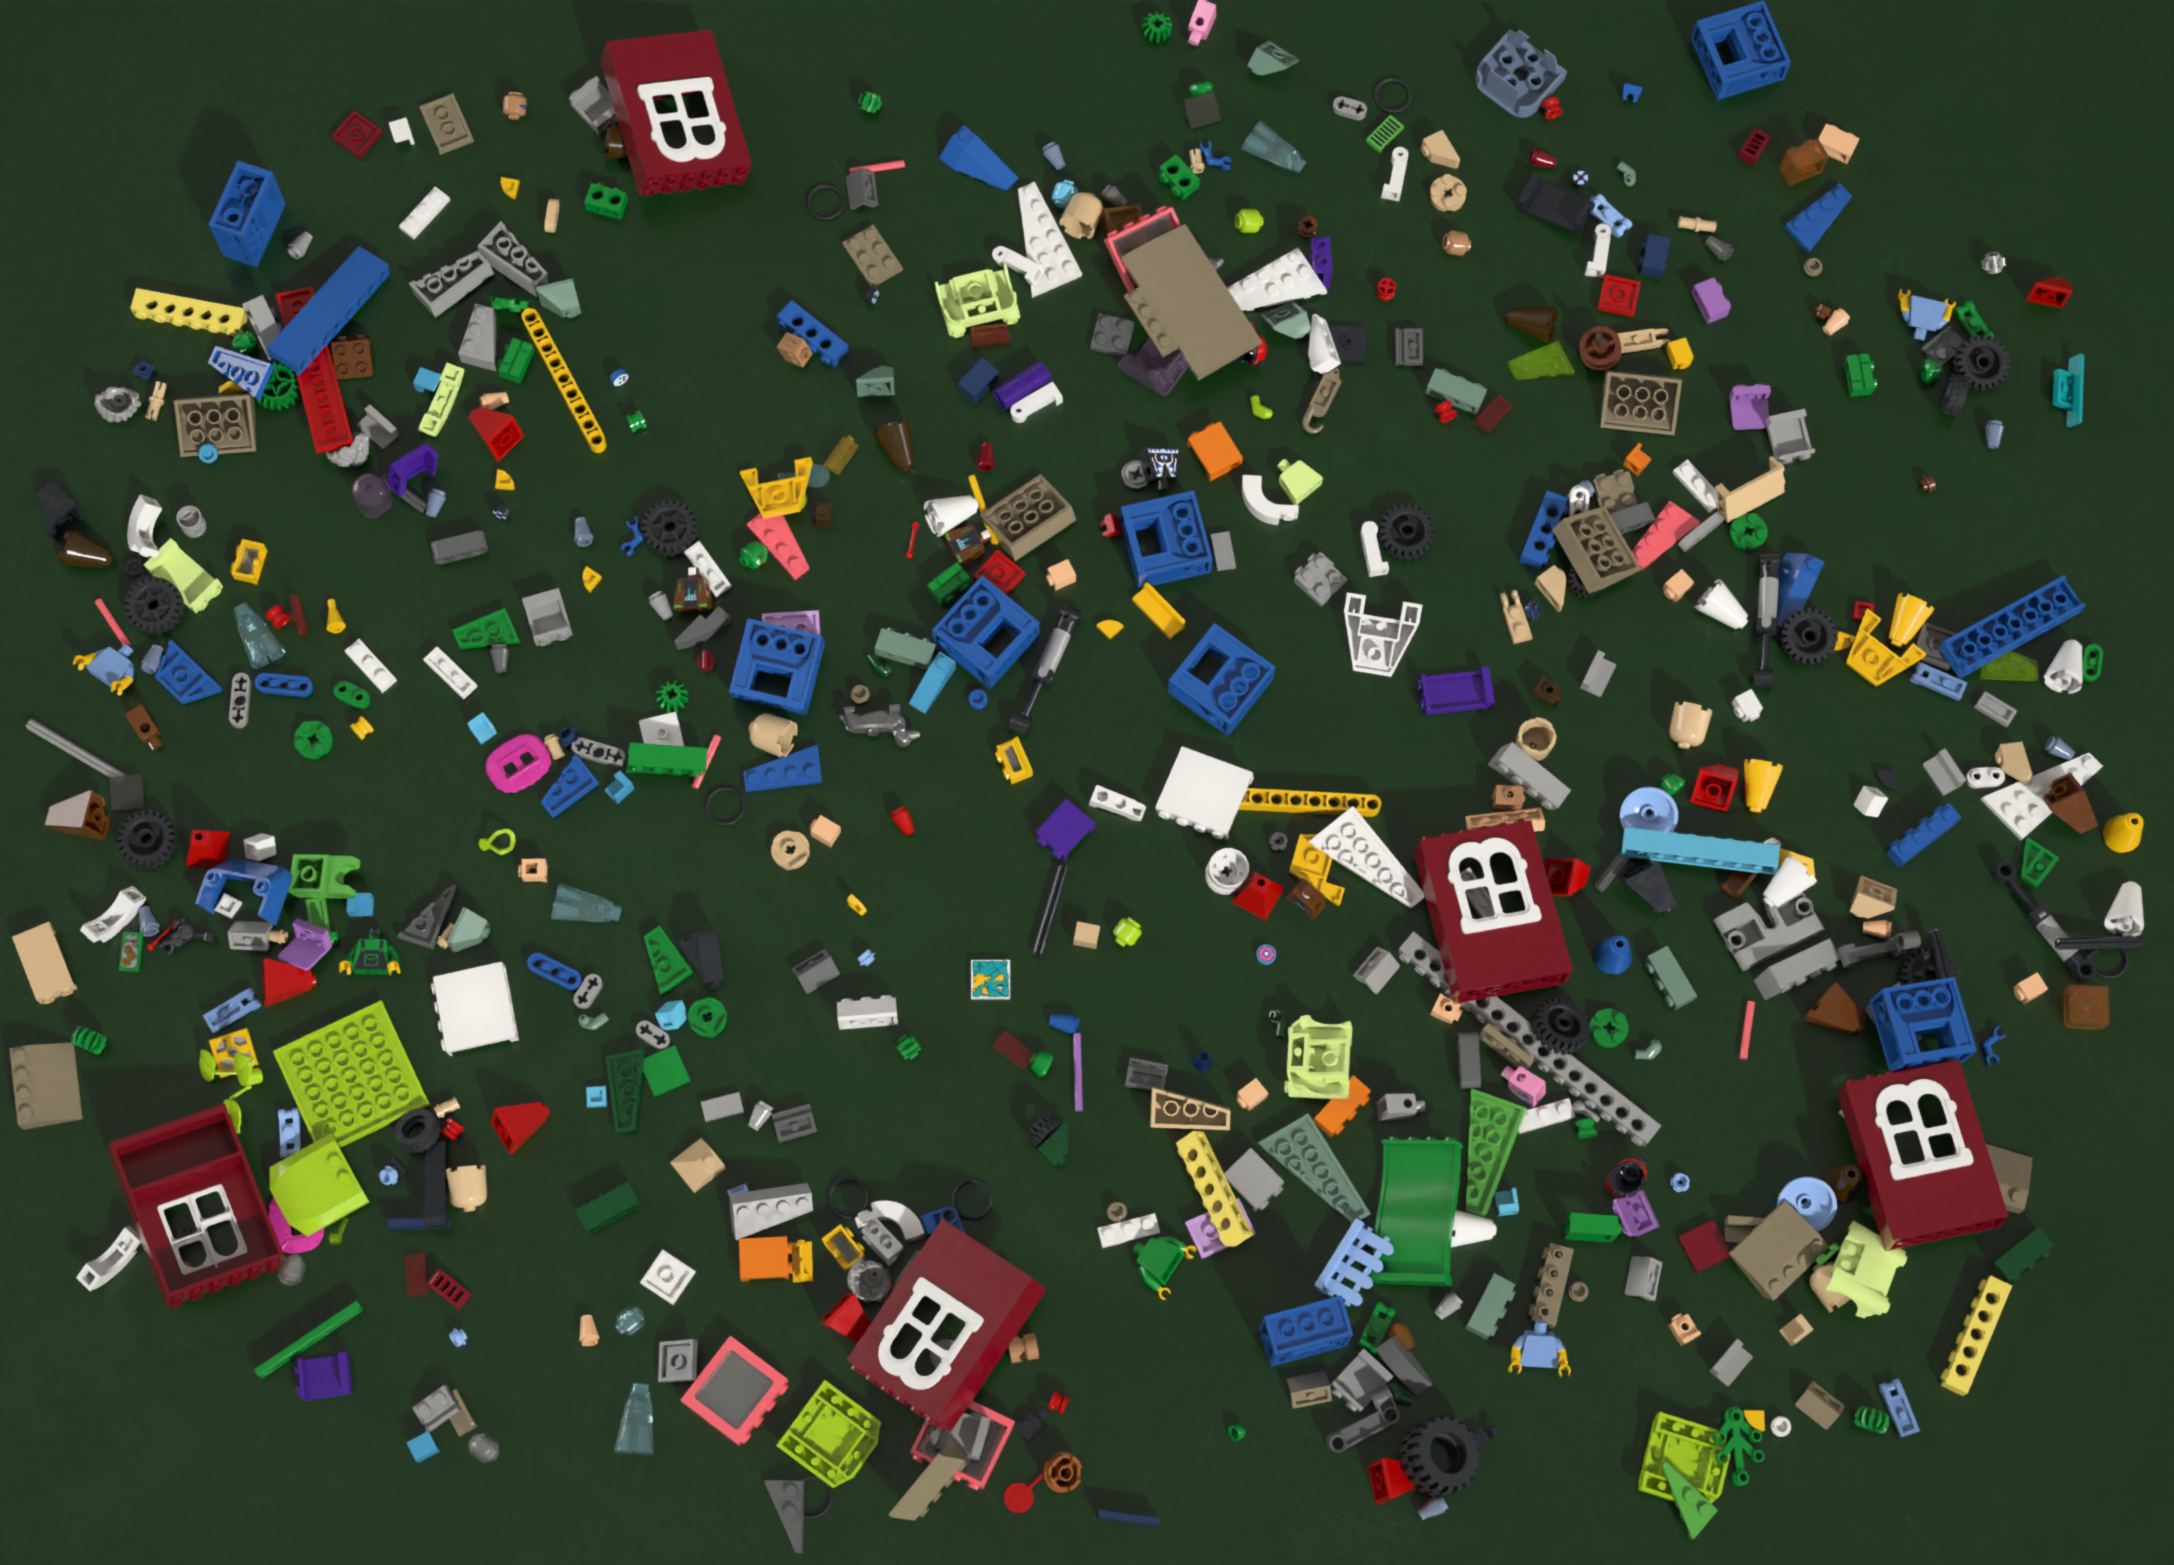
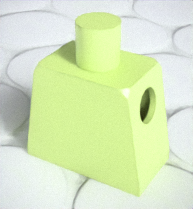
[1277,459,1323,505]

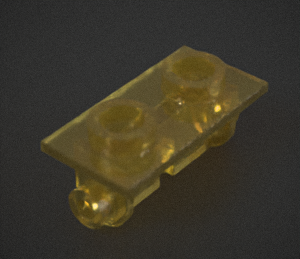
[823,436,859,476]

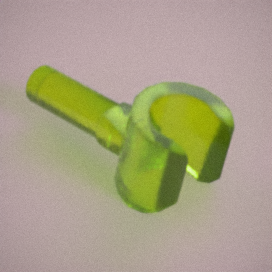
[329,1218,349,1245]

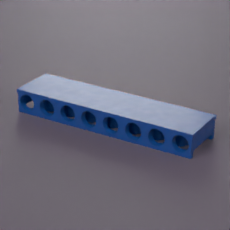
[267,246,389,376]
[1939,575,2086,679]

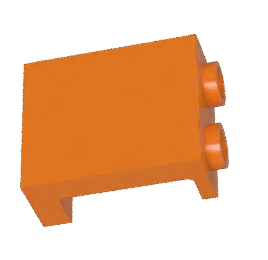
[1187,422,1243,481]
[739,1236,793,1282]

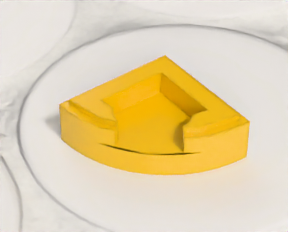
[501,177,520,199]
[219,381,245,395]
[495,469,515,490]
[583,566,602,592]
[1097,620,1123,640]
[1834,631,1856,651]
[847,894,867,916]
[1743,1410,1765,1432]

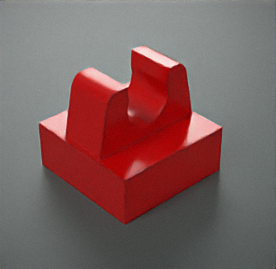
[1100,514,1124,537]

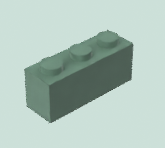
[1425,368,1487,415]
[875,628,936,670]
[1644,946,1697,1011]
[1465,1273,1516,1340]

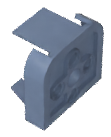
[1475,29,1567,118]

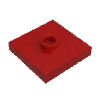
[1597,274,1641,317]
[973,549,1026,595]

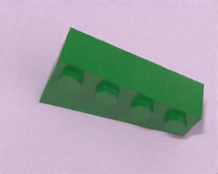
[626,742,707,777]

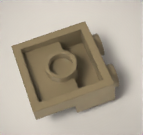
[1592,469,1638,514]

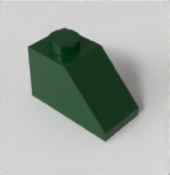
[1037,1121,1068,1169]

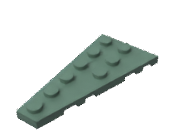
[1258,1113,1371,1224]

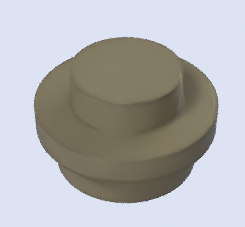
[1804,258,1822,276]
[850,685,870,704]
[1107,1202,1127,1222]
[1568,1281,1588,1302]

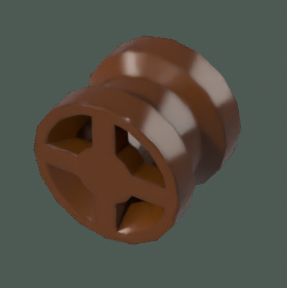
[1298,216,1317,239]

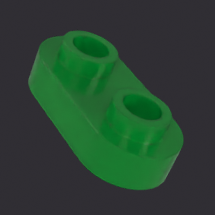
[2082,644,2103,682]
[333,681,370,710]

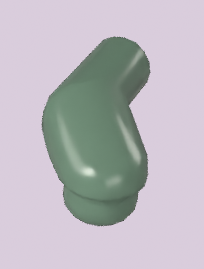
[1617,161,1636,186]
[578,1012,609,1030]
[1635,1039,1662,1060]

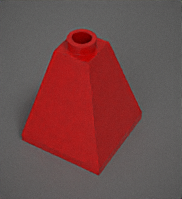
[469,407,524,461]
[186,829,231,869]
[1232,869,1284,921]
[262,959,316,1007]
[490,1102,550,1155]
[820,1293,870,1343]
[1367,1458,1417,1505]

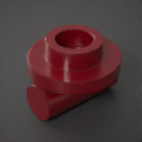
[696,650,716,671]

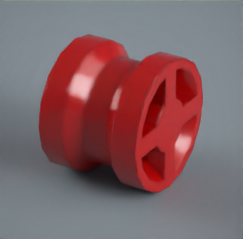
[1541,97,1563,119]
[1377,278,1396,301]
[1434,401,1457,423]
[266,605,290,629]
[441,1118,464,1142]
[1048,1390,1070,1415]

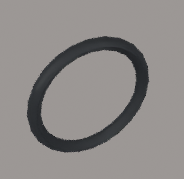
[1374,78,1412,113]
[806,184,845,220]
[705,786,746,826]
[2089,948,2128,979]
[828,1177,870,1219]
[952,1179,993,1220]
[798,1475,833,1519]

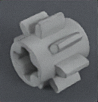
[1981,252,2006,274]

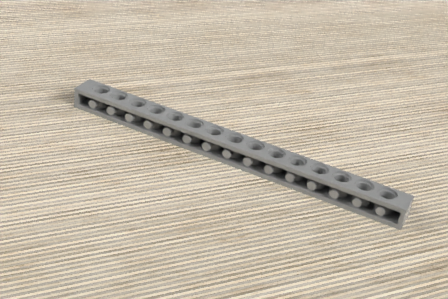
[1397,931,1661,1147]

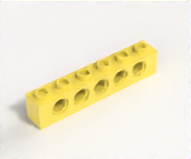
[131,288,248,337]
[1176,1131,1253,1247]
[1941,1275,2012,1396]

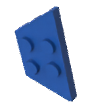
[155,640,222,705]

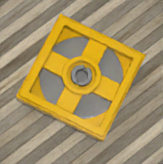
[209,1028,259,1078]

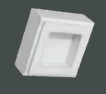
[214,893,242,920]

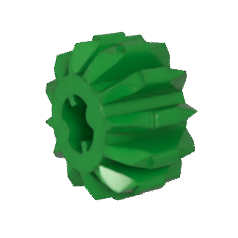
[1142,11,1172,43]
[656,680,688,713]
[71,1026,107,1054]
[1854,1406,1890,1434]

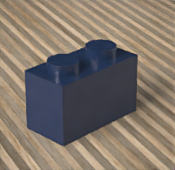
[1638,234,1671,279]
[958,357,999,404]

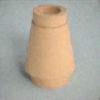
[1822,308,1850,336]
[479,392,509,410]
[1863,920,1891,939]
[579,1315,599,1346]

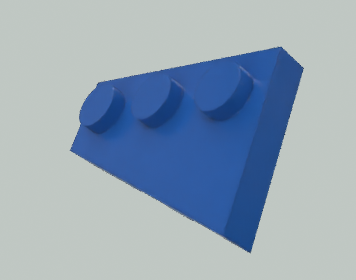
[541,753,599,818]

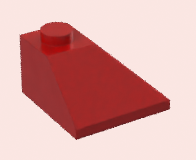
[2026,277,2072,308]
[1690,764,1738,812]
[1544,858,1590,896]

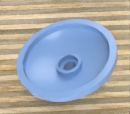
[1620,787,1678,832]
[1777,1177,1837,1232]

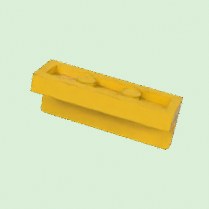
[1132,582,1185,640]

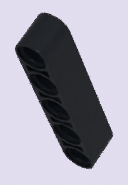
[425,1138,448,1229]

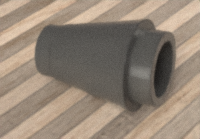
[1101,184,1128,210]
[1705,236,1733,261]
[490,644,509,673]

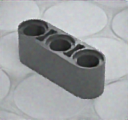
[1610,502,1655,534]
[431,531,488,564]
[1457,1032,1481,1088]

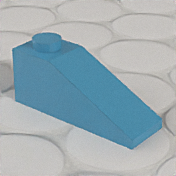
[909,652,956,714]

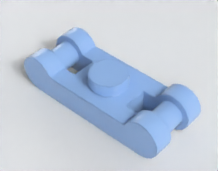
[1591,194,1632,238]
[278,1108,302,1160]

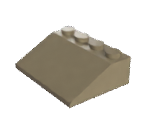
[1600,370,1682,435]
[174,393,256,457]
[980,474,1076,561]
[1553,506,1641,593]
[9,1043,83,1130]
[1951,1144,2033,1214]
[1728,1200,1829,1301]
[888,1440,969,1521]

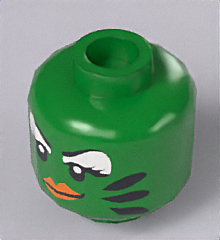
[739,541,768,569]

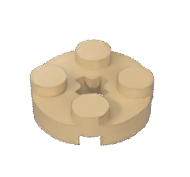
[1430,174,1467,212]
[771,831,810,870]

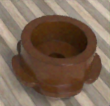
[1814,304,1831,320]
[1920,475,1936,493]

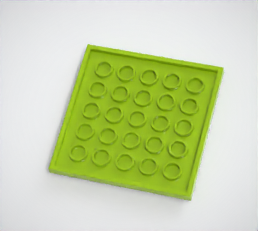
[273,1000,430,1148]

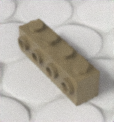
[1528,1243,1574,1329]

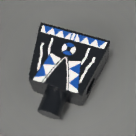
[1139,448,1179,492]

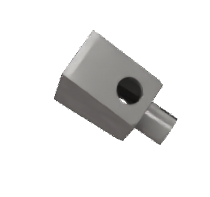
[1376,1094,1425,1121]

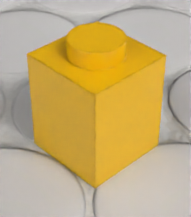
[1666,337,1694,369]

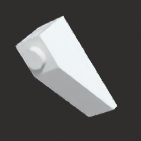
[1308,314,1341,375]

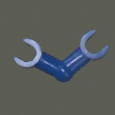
[1200,141,1231,170]
[621,517,644,556]
[1981,1027,2006,1066]

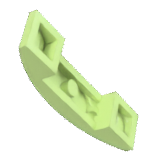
[418,363,464,437]

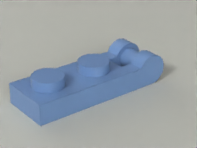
[1910,662,1967,701]
[203,988,261,1033]
[1879,1378,1920,1438]

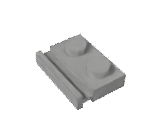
[413,1385,462,1432]

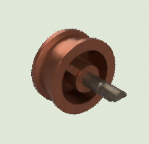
[1580,326,1621,371]

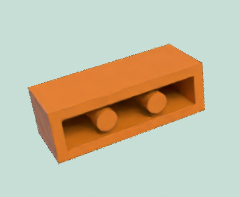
[1314,1075,1371,1137]

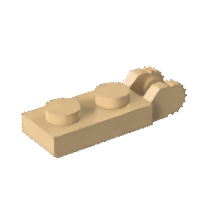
[1617,328,1670,353]
[1500,590,1532,644]

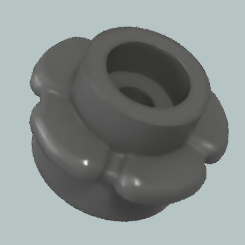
[1269,832,1288,851]

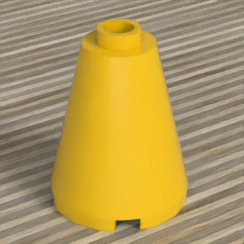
[1889,593,1934,648]
[1744,759,1783,813]
[2102,813,2144,853]

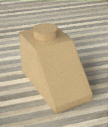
[1421,130,1460,169]
[1535,565,1566,612]
[1995,742,2032,784]

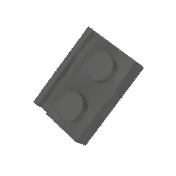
[1921,326,1964,366]
[1395,328,1423,366]
[1125,1058,1168,1092]
[771,1104,817,1143]

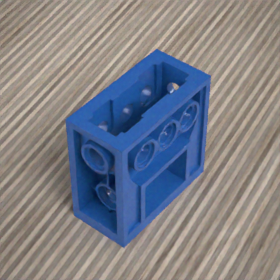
[1691,0,1791,100]
[209,161,286,267]
[1120,490,1213,589]
[932,576,1040,689]
[729,618,825,715]
[1167,623,1276,736]
[1869,977,1977,1072]
[1259,1295,1353,1367]

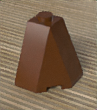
[2042,772,2098,834]
[45,791,110,840]
[1803,982,1867,1036]

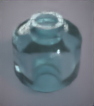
[615,1306,646,1336]

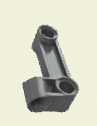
[1838,931,1921,968]
[1326,1384,1400,1453]

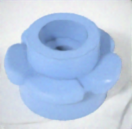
[857,949,875,966]
[379,1166,398,1185]
[1670,1173,1690,1192]
[449,1328,467,1347]

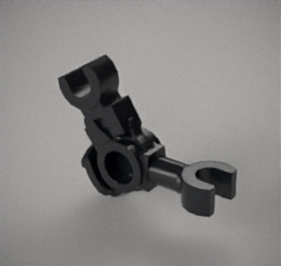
[160,919,216,956]

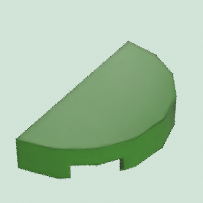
[1816,1243,1840,1266]

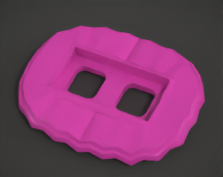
[486,734,551,793]
[269,1196,324,1254]

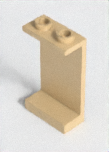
[1715,456,1785,523]
[12,922,78,1004]

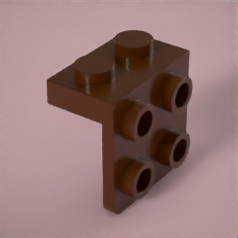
[331,334,373,379]

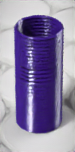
[993,362,1052,410]

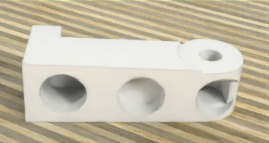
[1381,147,1408,201]
[1585,224,1611,278]
[992,246,1044,287]
[1011,382,1063,423]
[1361,521,1389,577]
[1089,785,1146,821]

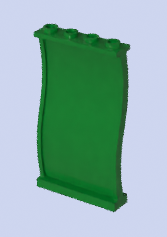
[1370,1137,1463,1286]

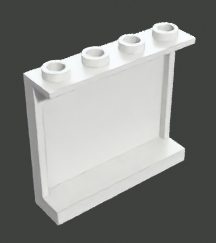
[1155,746,1254,840]
[431,962,519,1056]

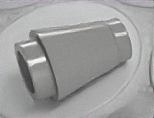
[287,231,313,259]
[649,591,673,620]
[748,1100,773,1131]
[1434,1291,1463,1320]

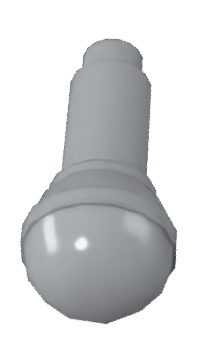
[1572,1101,1600,1122]

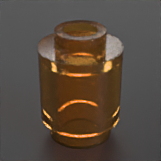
[1388,1322,1415,1351]

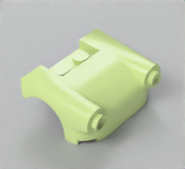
[935,265,1020,338]
[1285,1015,1353,1100]
[1825,1221,1908,1318]

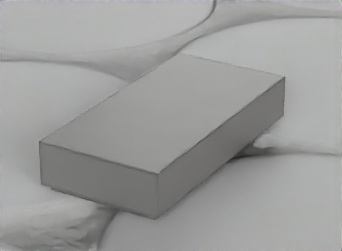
[1210,531,1236,571]
[1974,691,2017,728]
[701,1092,744,1122]

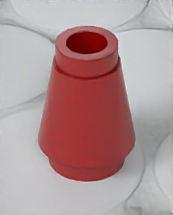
[891,806,916,836]

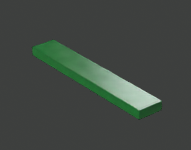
[254,1300,363,1378]

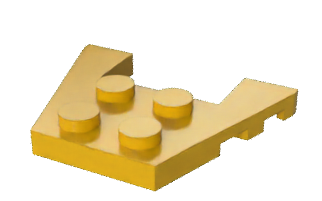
[740,457,813,519]
[1846,609,1927,687]
[1289,834,1345,906]

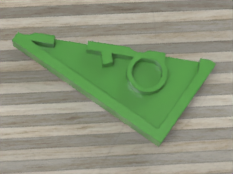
[1661,1461,1718,1540]

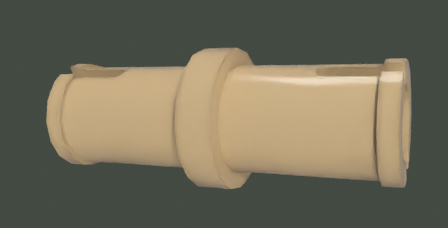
[1678,216,1716,233]
[145,381,168,421]

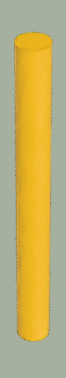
[968,475,999,545]

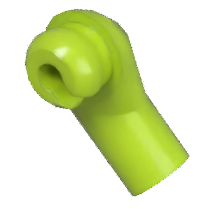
[1250,396,1273,419]

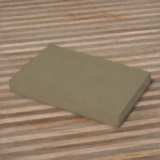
[419,93,474,155]

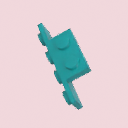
[2053,354,2084,427]

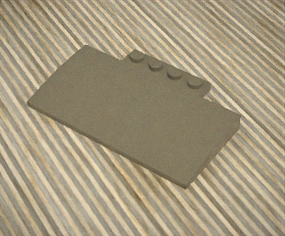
[1121,224,1262,381]

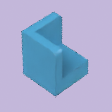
[413,367,441,393]
[605,770,634,804]
[347,893,374,917]
[407,1432,440,1463]

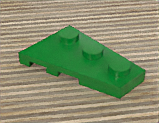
[452,608,520,649]
[644,926,693,995]

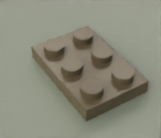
[842,225,903,287]
[1479,1023,1534,1070]

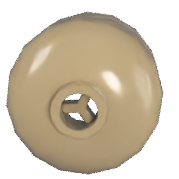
[1059,192,1103,239]
[1669,702,1713,749]
[749,713,798,757]
[1516,717,1557,761]
[446,1165,487,1212]
[1809,1262,1851,1312]

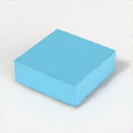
[586,1086,607,1108]

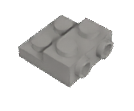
[1294,552,1347,607]

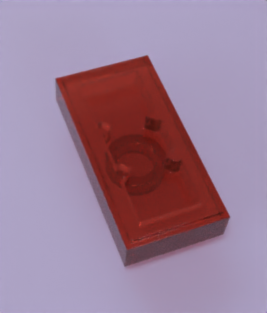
[970,323,1009,347]
[1475,395,1513,434]
[290,595,308,637]
[993,1031,1033,1071]
[404,1254,429,1297]

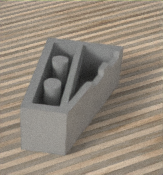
[242,295,283,365]
[458,304,497,371]

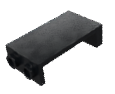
[1518,172,1595,234]

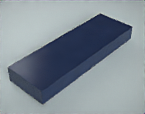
[388,1217,451,1231]
[1098,1509,1159,1527]

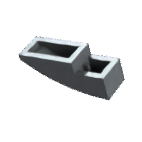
[674,606,731,650]
[1376,1335,1433,1395]

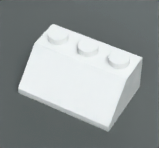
[837,995,898,1030]

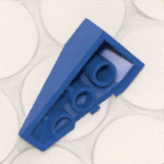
[940,125,1018,191]
[1777,553,1824,628]

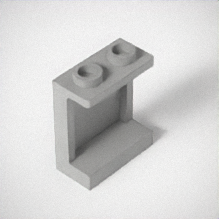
[569,76,618,135]
[1765,409,1815,464]
[522,588,573,646]
[1224,1148,1284,1212]
[861,1217,904,1267]
[1330,1349,1393,1413]
[929,1413,990,1461]

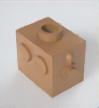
[777,332,813,368]
[1492,785,1525,810]

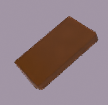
[1721,870,1759,901]

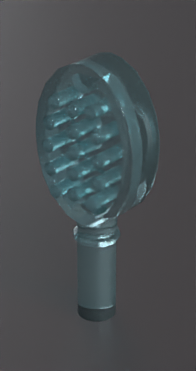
[778,464,830,488]

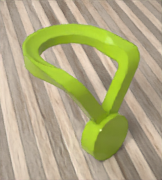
[479,829,516,855]

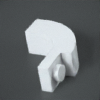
[1242,475,1299,525]
[127,494,162,558]
[80,886,146,943]
[855,1201,925,1244]
[76,1226,141,1291]

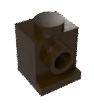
[812,502,833,528]
[1531,675,1563,708]

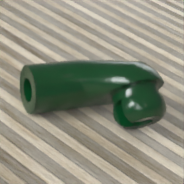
[866,653,893,677]
[1269,1010,1287,1038]
[1387,1381,1412,1406]

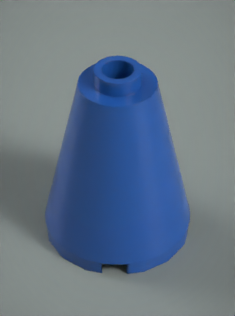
[1594,935,1632,975]

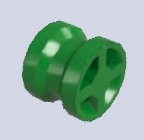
[626,410,646,433]
[1575,1118,1597,1139]

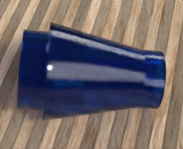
[1193,1051,1213,1072]

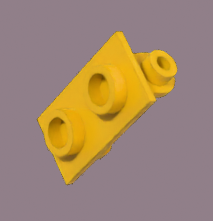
[792,1240,813,1282]

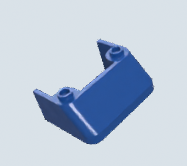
[195,858,292,926]

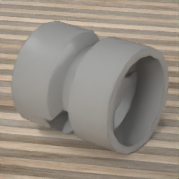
[177,506,206,538]

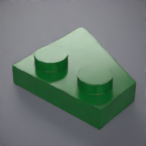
[2020,837,2059,889]

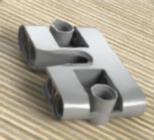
[1713,892,1825,971]

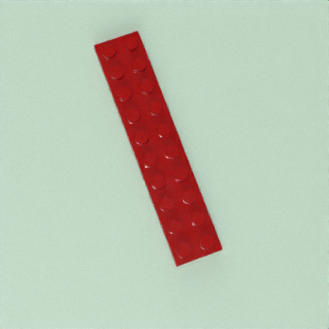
[276,286,353,454]

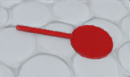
[1004,1473,1043,1513]

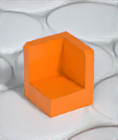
[1623,443,1651,476]

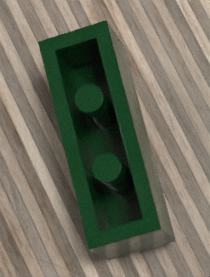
[575,1182,641,1234]
[1990,1227,2055,1283]

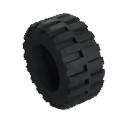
[1400,1415,1480,1496]

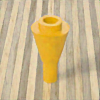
[327,599,346,633]

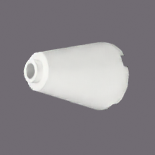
[924,495,978,537]
[1695,579,1748,629]
[2044,640,2083,693]
[1763,854,1817,907]
[2104,881,2144,937]
[1451,1210,1496,1248]

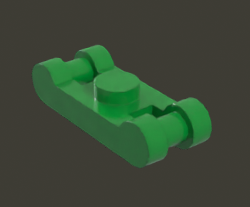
[1953,300,1994,338]
[1357,1300,1397,1355]

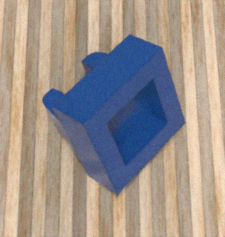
[1623,82,1643,102]

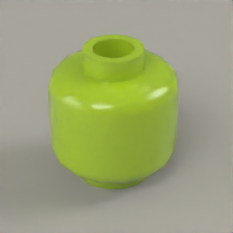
[1235,209,1263,233]
[1113,917,1142,947]

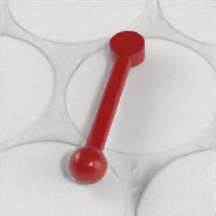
[906,522,919,559]
[147,920,178,951]

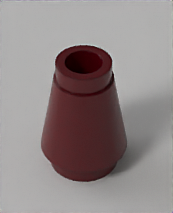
[1529,148,1557,169]
[976,442,995,472]

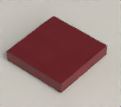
[331,110,383,159]
[1678,1220,1730,1273]

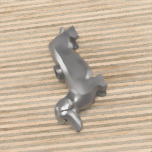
[839,704,921,747]

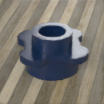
[132,359,155,380]
[1525,599,1541,620]
[559,727,579,747]

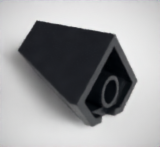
[37,480,85,542]
[1619,859,1677,914]
[679,930,725,989]

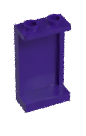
[1417,666,1495,715]

